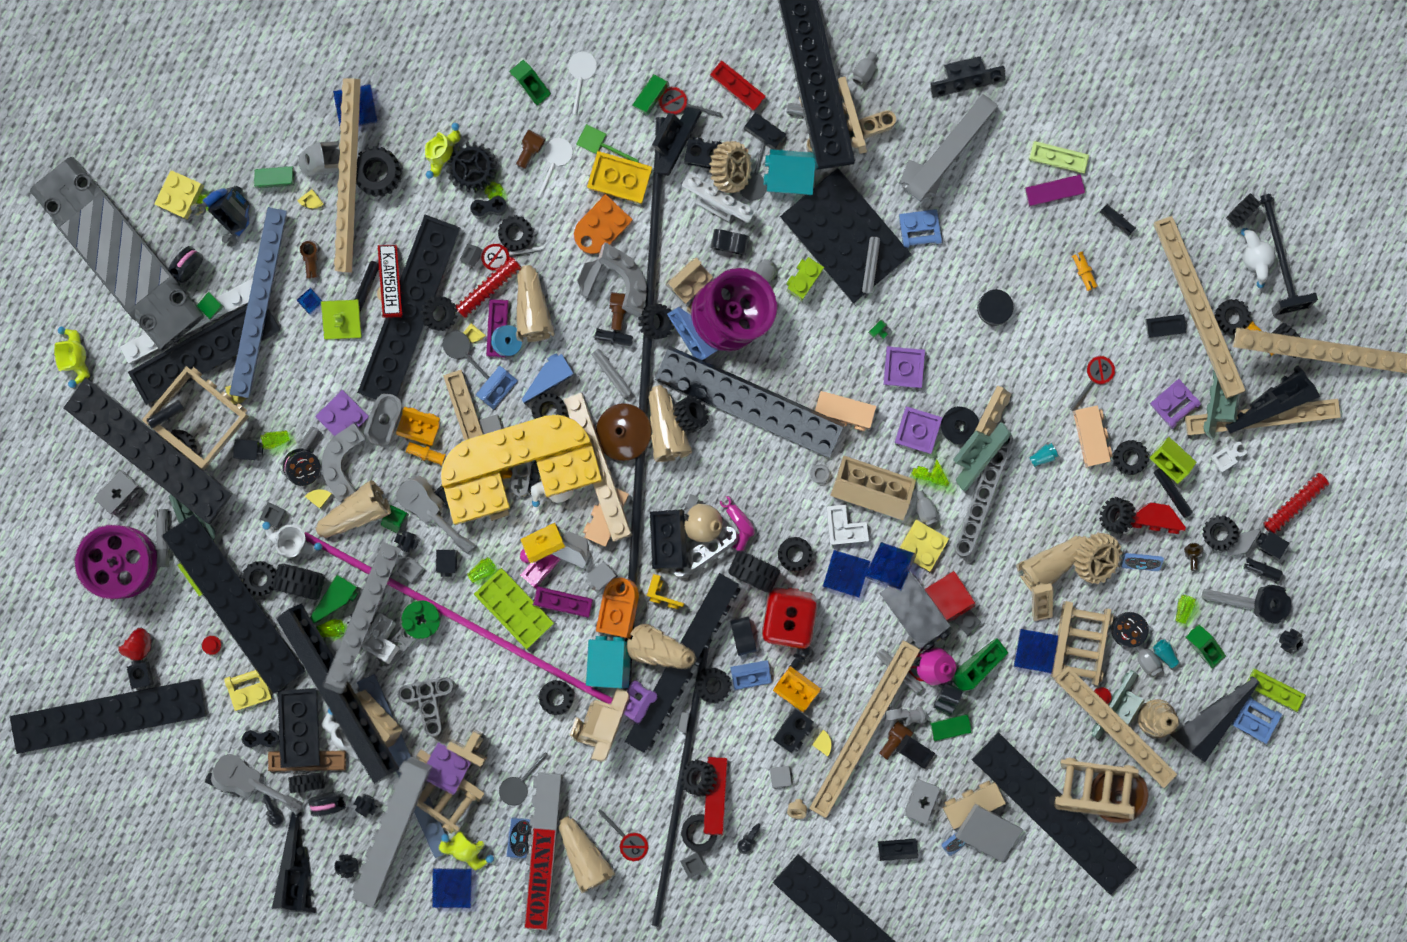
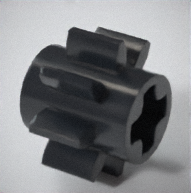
[394,530,419,553]
[1279,628,1304,654]
[353,793,378,817]
[334,854,359,878]

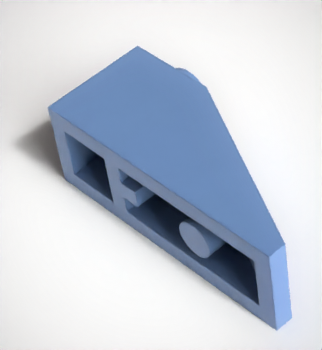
[667,307,718,360]
[522,353,574,404]

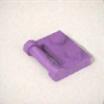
[1149,379,1201,429]
[624,680,657,723]

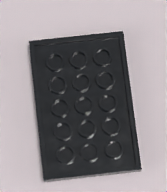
[780,168,912,304]

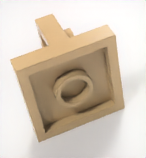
[666,257,713,304]
[447,730,487,767]

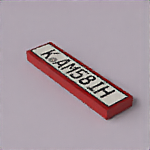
[377,245,402,318]

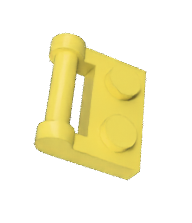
[224,670,272,711]

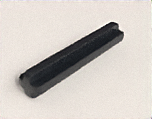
[354,261,379,312]
[1154,468,1193,518]

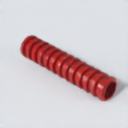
[455,257,521,318]
[1263,473,1329,534]

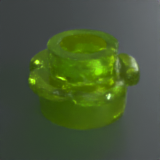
[484,182,503,200]

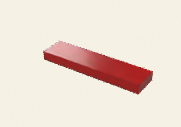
[703,757,727,836]

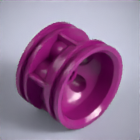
[691,268,777,351]
[75,525,158,599]

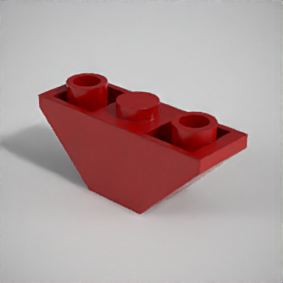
[1131,502,1186,534]

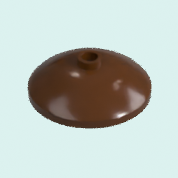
[596,403,652,461]
[1090,766,1148,824]

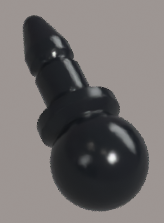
[528,461,542,496]
[788,646,812,670]
[263,794,284,827]
[737,823,761,854]

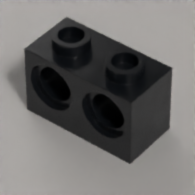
[684,137,722,169]
[772,708,814,754]

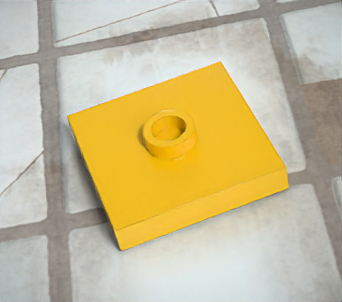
[520,522,565,564]

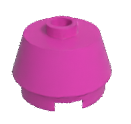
[917,647,956,686]

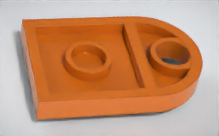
[574,194,633,254]
[596,578,639,639]

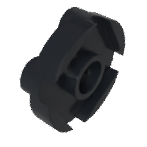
[941,406,979,445]
[1254,585,1291,624]

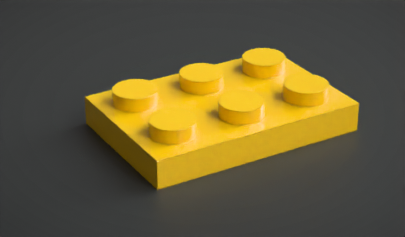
[587,151,653,204]

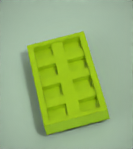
[474,568,554,650]

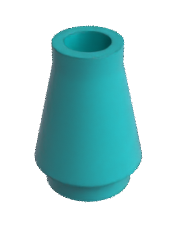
[1029,443,1059,467]
[1153,639,1179,668]

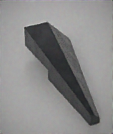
[1225,365,1320,434]
[1170,676,1260,762]
[272,812,316,913]

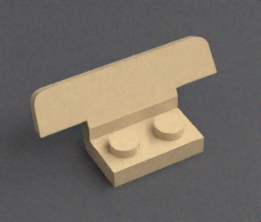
[578,688,630,762]

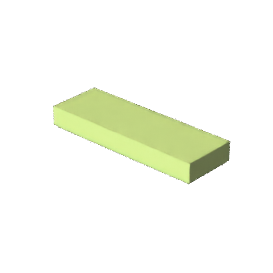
[1029,141,1089,174]

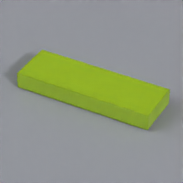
[1247,668,1306,712]

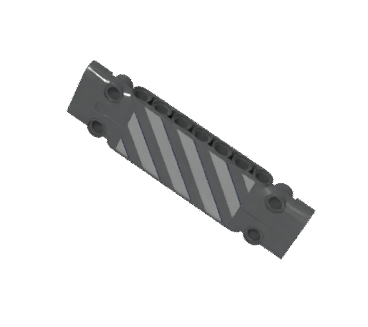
[30,157,204,351]

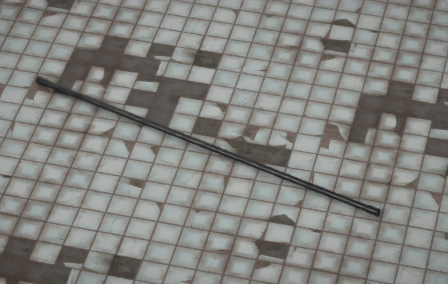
[620,117,665,690]

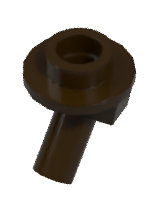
[1184,543,1204,571]

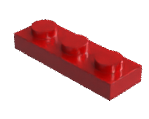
[710,60,766,112]

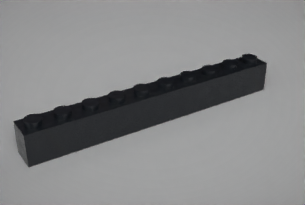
[624,573,741,753]
[276,603,400,785]

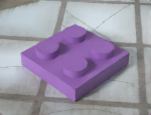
[883,346,925,388]
[315,390,369,436]
[894,406,942,454]
[427,742,471,795]

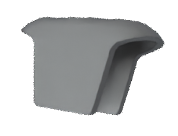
[299,142,339,176]
[364,394,402,446]

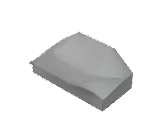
[577,259,603,298]
[552,531,591,568]

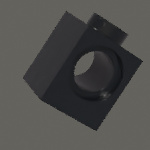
[233,439,263,461]
[1256,531,1290,560]
[436,550,457,577]
[126,659,154,689]

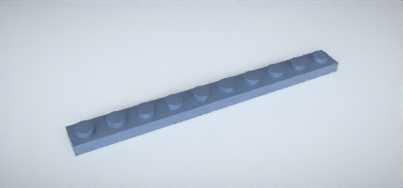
[229,207,288,399]
[357,674,449,858]

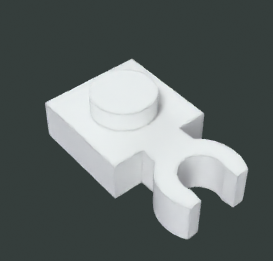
[1210,442,1247,473]

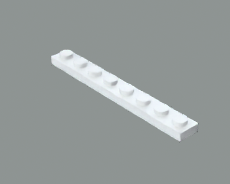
[120,279,253,364]

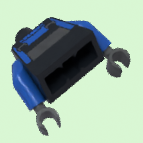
[191,186,250,247]

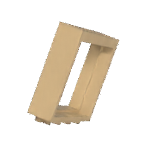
[142,366,249,470]

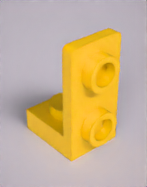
[647,574,685,610]

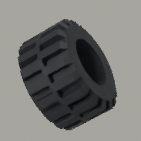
[356,146,402,197]
[728,551,781,593]
[272,564,325,600]

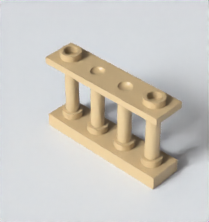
[799,76,867,154]
[1050,601,1113,685]
[393,749,484,834]
[1055,758,1139,819]

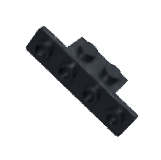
[930,56,1006,98]
[652,107,702,176]

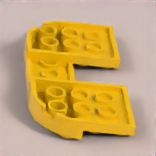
[441,415,602,525]

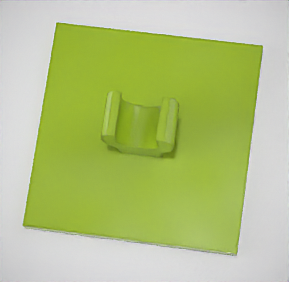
[321,299,362,339]

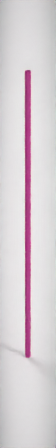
[304,532,613,704]

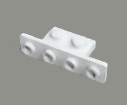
[682,174,755,223]

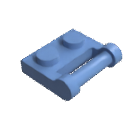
[899,209,942,248]
[1231,696,1282,744]

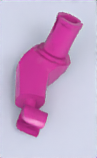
[720,496,755,551]

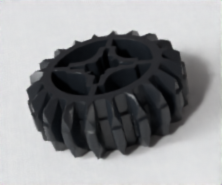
[446,141,498,193]

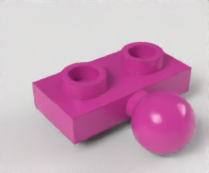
[520,549,561,588]

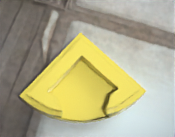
[297,189,324,209]
[463,323,486,343]
[305,489,332,509]
[812,730,831,756]

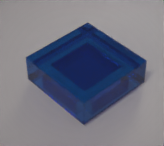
[296,287,322,315]

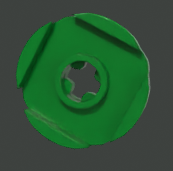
[401,600,441,639]

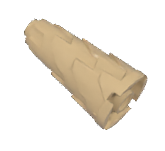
[516,265,555,342]
[649,385,692,462]
[315,480,391,538]
[1016,536,1085,592]
[627,624,695,668]
[1138,699,1179,738]
[558,816,616,893]

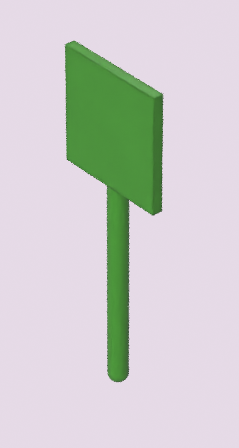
[576,124,639,162]

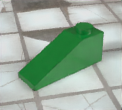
[310,575,359,624]
[952,638,1008,691]

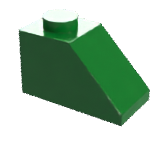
[509,60,551,106]
[1185,624,1226,669]

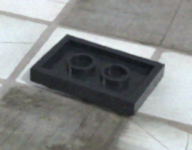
[650,509,687,569]

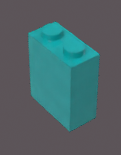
[763,149,815,195]
[586,636,631,688]

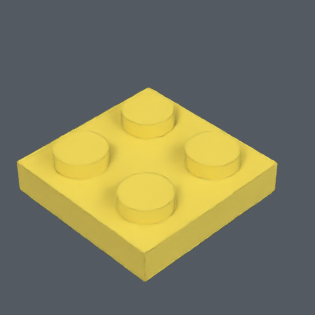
[154,170,204,220]
[896,520,949,572]

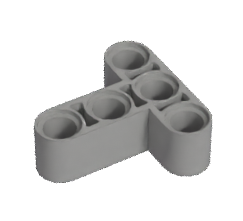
[397,677,454,737]

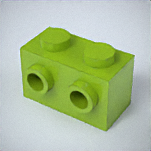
[786,257,824,301]
[1150,436,1197,484]

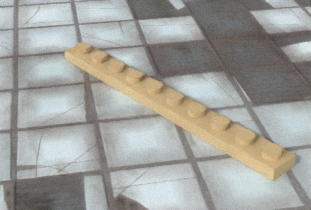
[334,78,361,272]
[1153,216,1246,399]
[1233,328,1407,373]
[809,640,920,818]

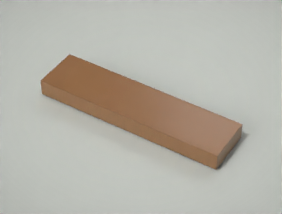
[268,750,346,771]

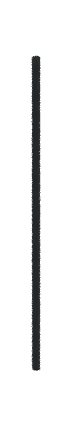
[652,634,712,927]

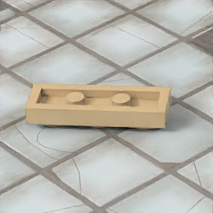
[975,385,1011,436]
[1032,583,1053,622]

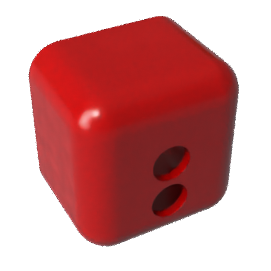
[762,587,817,649]

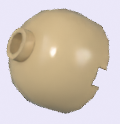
[685,504,723,542]

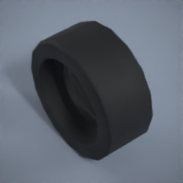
[681,814,717,852]

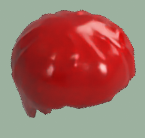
[118,627,152,661]

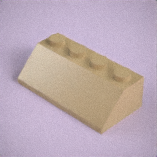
[830,455,916,520]

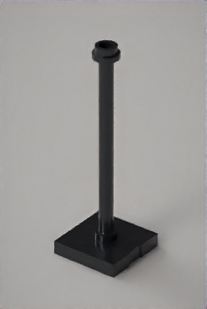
[1260,194,1318,316]

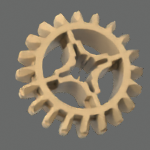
[709,141,753,193]
[1073,532,1123,584]

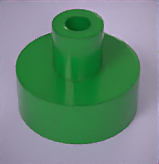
[868,319,888,339]

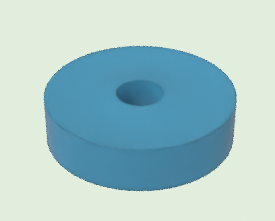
[491,325,522,356]

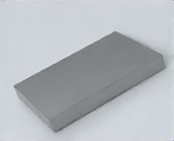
[955,803,1023,862]

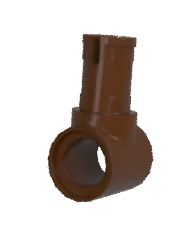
[516,129,546,169]
[300,240,319,278]
[609,292,626,331]
[879,721,913,760]

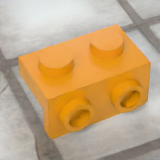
[396,407,440,446]
[773,666,821,712]

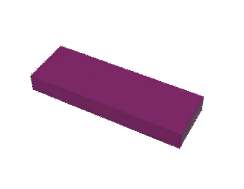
[1024,174,1085,207]
[486,299,509,358]
[533,586,593,618]

